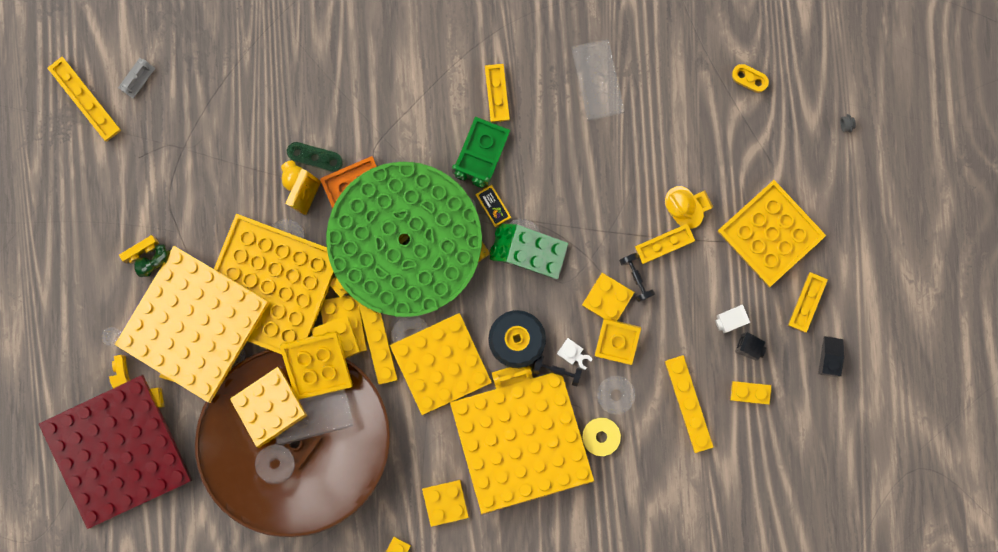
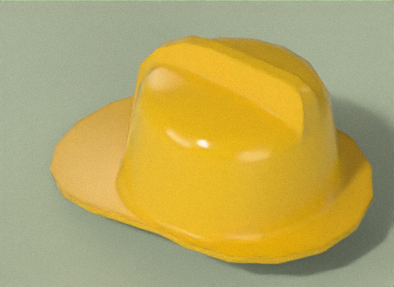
[665,186,704,229]

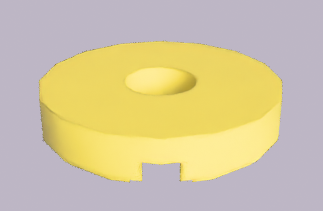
[582,418,621,456]

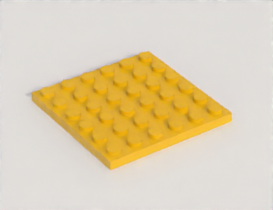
[214,214,334,354]
[115,246,270,403]
[450,373,594,515]

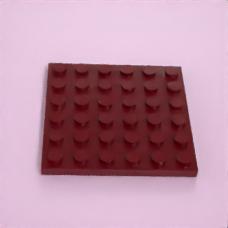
[38,375,192,529]

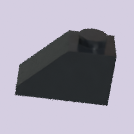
[735,332,767,361]
[818,336,844,377]

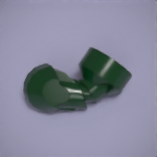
[135,244,170,277]

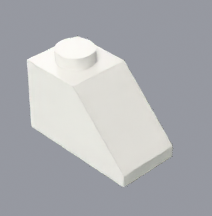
[715,305,750,333]

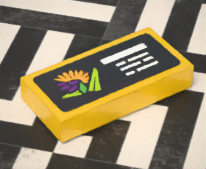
[475,185,511,227]

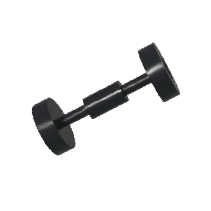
[619,253,655,302]
[533,355,583,387]

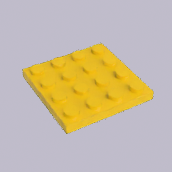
[717,180,826,287]
[390,313,492,415]

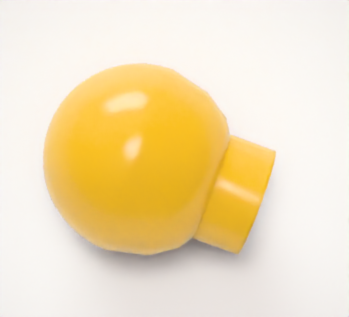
[281,161,304,191]

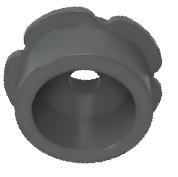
[840,114,856,133]

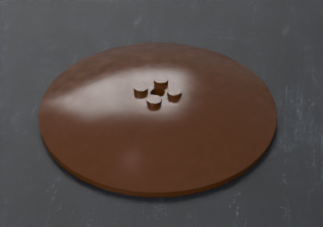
[195,349,390,537]

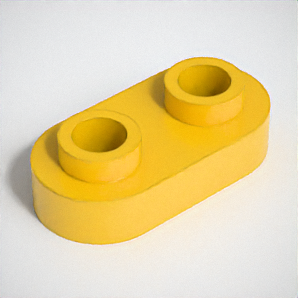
[732,64,769,93]

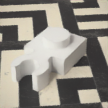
[557,338,593,370]

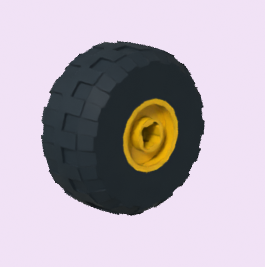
[488,310,546,368]

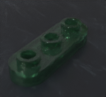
[287,142,343,172]

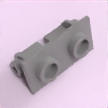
[118,58,155,99]

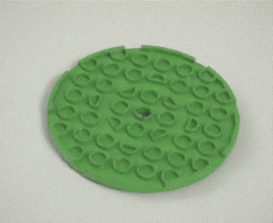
[326,162,482,317]

